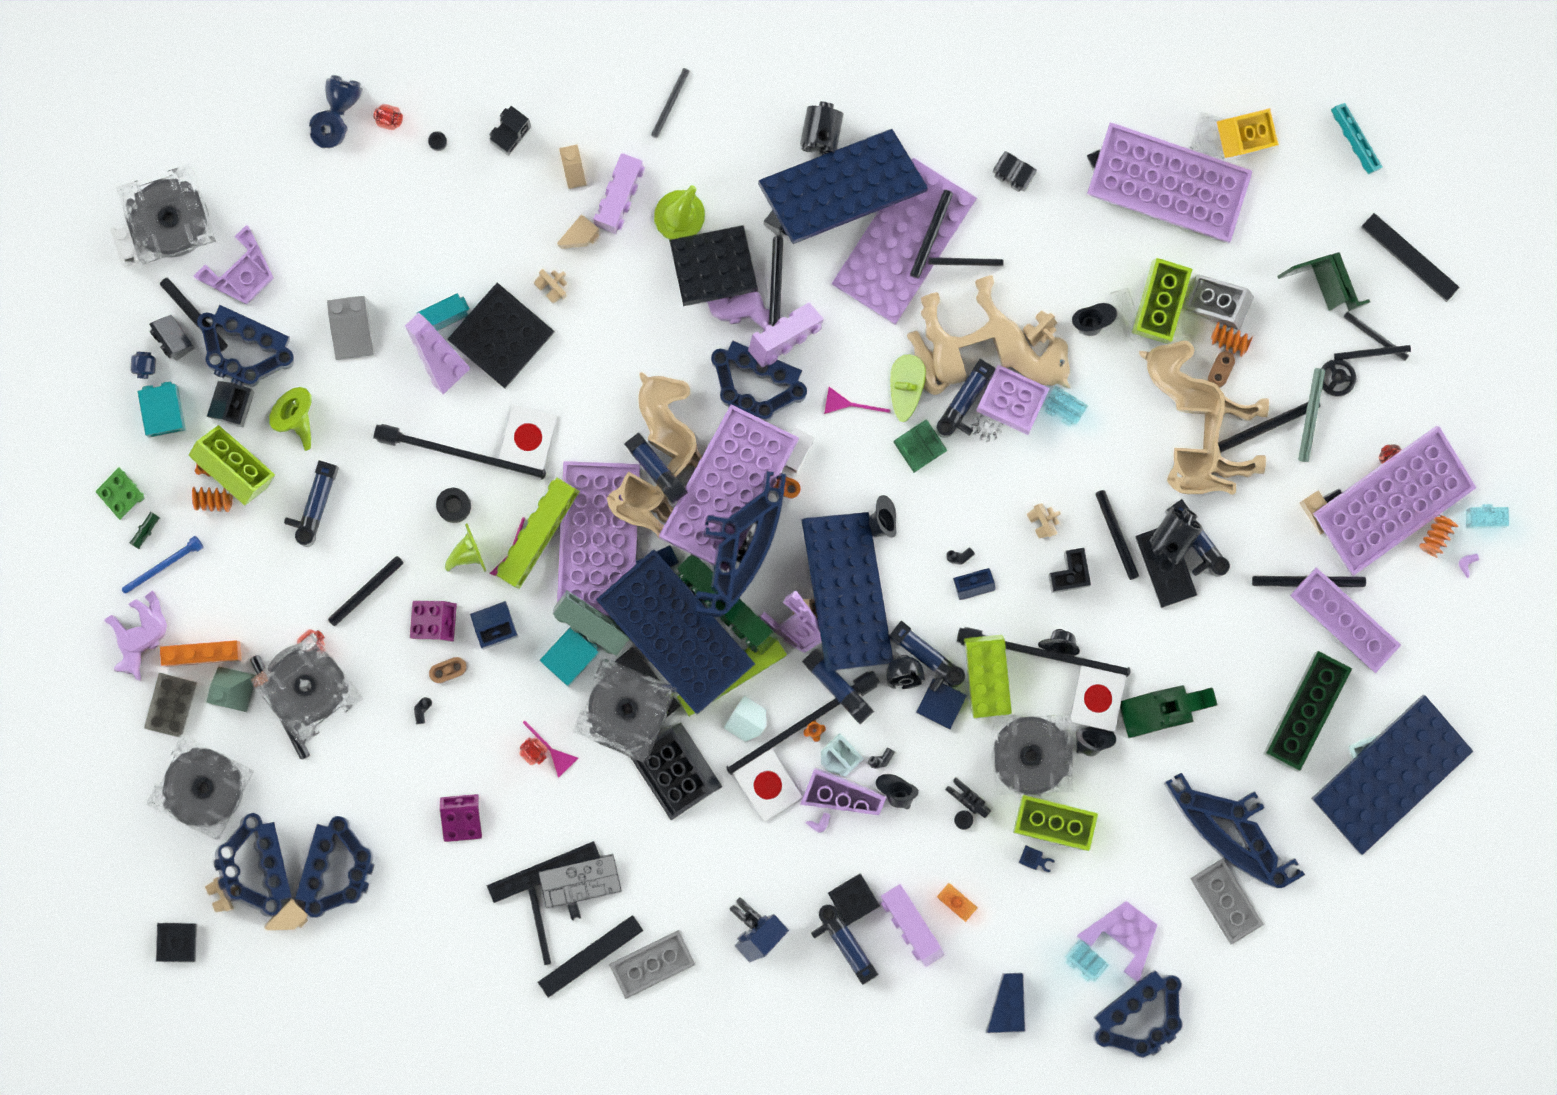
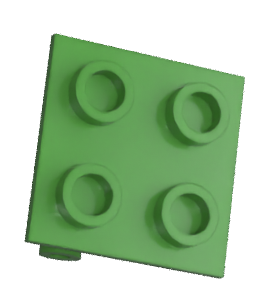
[95,467,145,520]

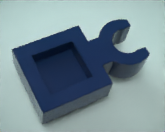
[1018,845,1055,873]

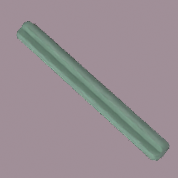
[1298,368,1325,462]

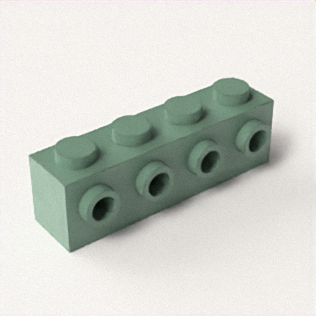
[553,590,630,656]

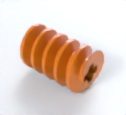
[1211,322,1253,357]
[192,486,233,512]
[1419,515,1459,558]

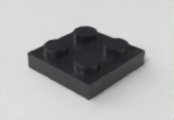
[828,873,880,926]
[156,923,197,962]

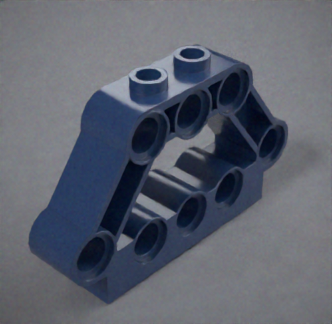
[197,305,295,387]
[711,340,807,421]
[213,813,292,917]
[295,816,375,918]
[1093,970,1183,1058]

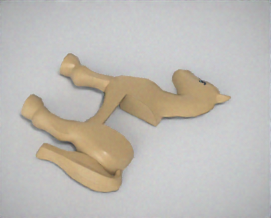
[907,275,1071,395]
[1139,341,1269,495]
[607,372,702,538]

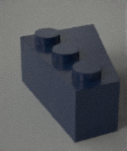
[985,972,1025,1033]

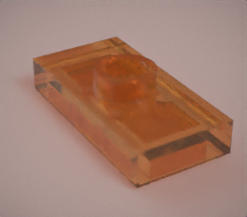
[936,882,978,922]

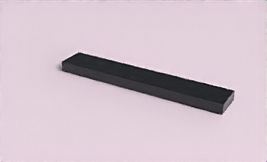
[1361,213,1460,302]
[486,841,600,903]
[537,915,644,998]

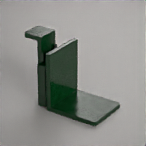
[1277,252,1371,312]
[1120,685,1217,738]

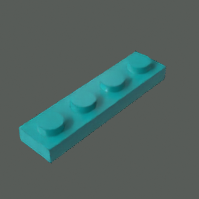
[1330,103,1383,175]

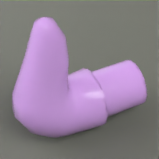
[1458,553,1479,578]
[806,812,831,833]

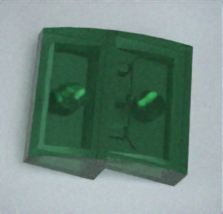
[893,419,948,473]

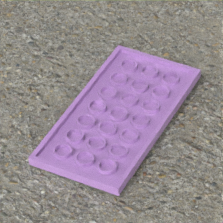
[1086,122,1253,243]
[831,157,977,325]
[659,405,799,572]
[1313,425,1476,576]
[557,461,640,616]

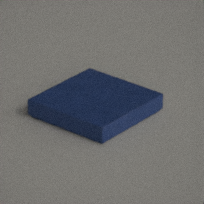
[916,678,967,730]

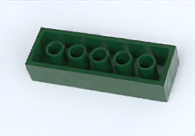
[677,554,778,655]
[1263,651,1353,772]

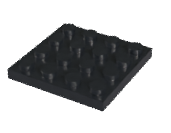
[669,225,758,307]
[447,282,555,389]

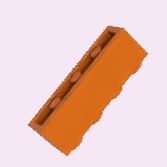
[160,640,242,667]

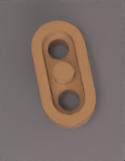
[1207,351,1235,388]
[429,657,467,683]

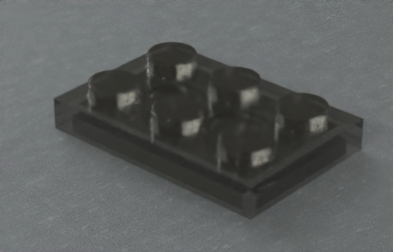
[144,673,197,738]

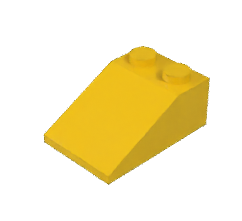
[1216,108,1279,158]

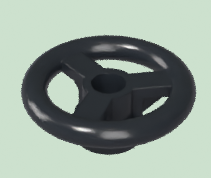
[1321,359,1356,397]

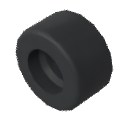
[436,487,471,523]

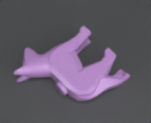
[707,292,781,329]
[104,590,167,681]

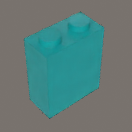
[416,293,470,331]
[137,381,186,438]
[539,627,600,687]

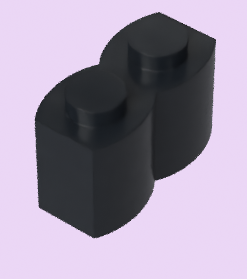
[992,151,1037,192]

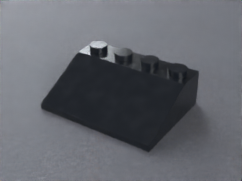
[630,722,723,821]

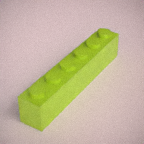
[496,477,580,589]
[677,640,787,717]

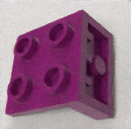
[410,601,457,642]
[439,794,482,842]

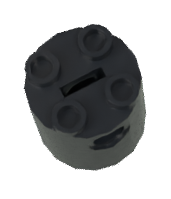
[800,101,844,155]
[1150,508,1203,564]

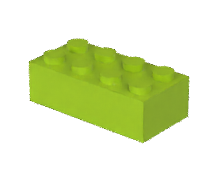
[1132,258,1193,344]
[188,425,275,506]
[964,634,1012,718]
[1013,795,1099,851]

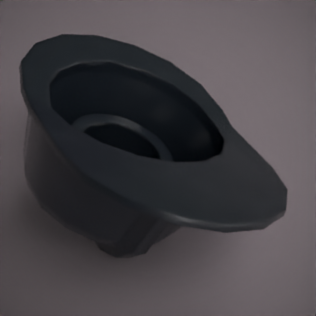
[1072,303,1117,336]
[869,495,897,538]
[1038,629,1080,656]
[1076,727,1116,757]
[875,774,919,810]

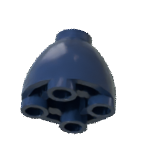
[325,74,363,115]

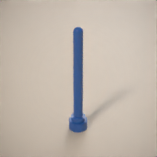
[122,535,204,594]

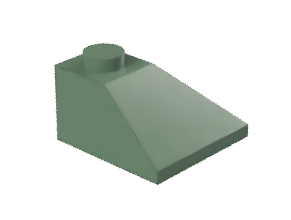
[206,666,256,712]

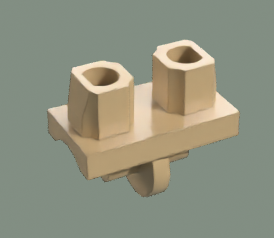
[534,268,568,304]
[1023,310,1057,347]
[1027,503,1061,539]
[205,877,239,913]

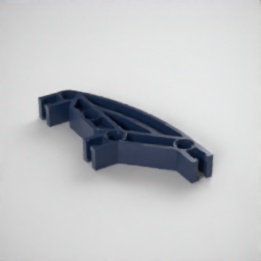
[693,471,786,617]
[1164,772,1305,889]

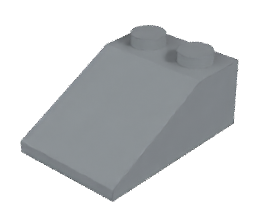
[1183,274,1254,330]
[327,295,374,360]

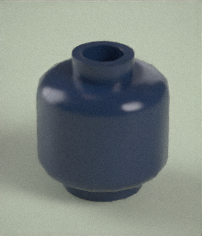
[130,351,156,379]

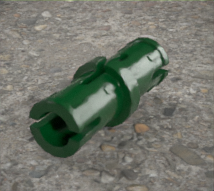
[129,511,160,550]

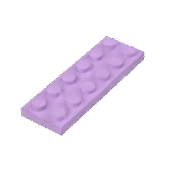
[1290,567,1401,673]

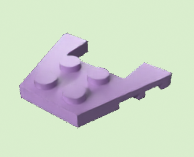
[193,225,274,305]
[758,591,821,653]
[1077,901,1158,982]

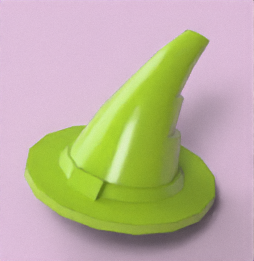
[654,185,705,240]
[269,387,312,451]
[445,523,487,572]

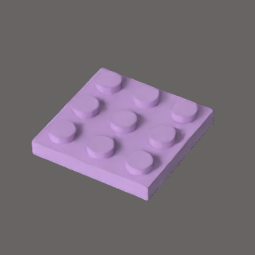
[976,365,1050,435]

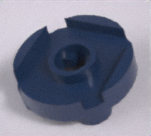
[309,110,348,148]

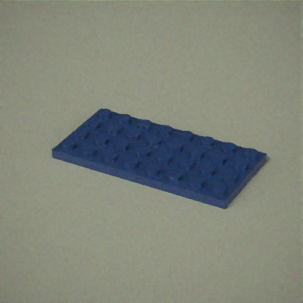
[758,128,928,244]
[801,512,893,672]
[596,549,756,715]
[1311,694,1474,856]

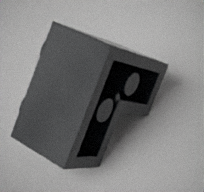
[489,105,531,156]
[1048,547,1091,594]

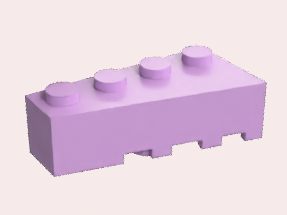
[593,153,645,234]
[748,302,824,367]
[405,313,471,395]
[800,767,887,815]
[880,884,945,968]

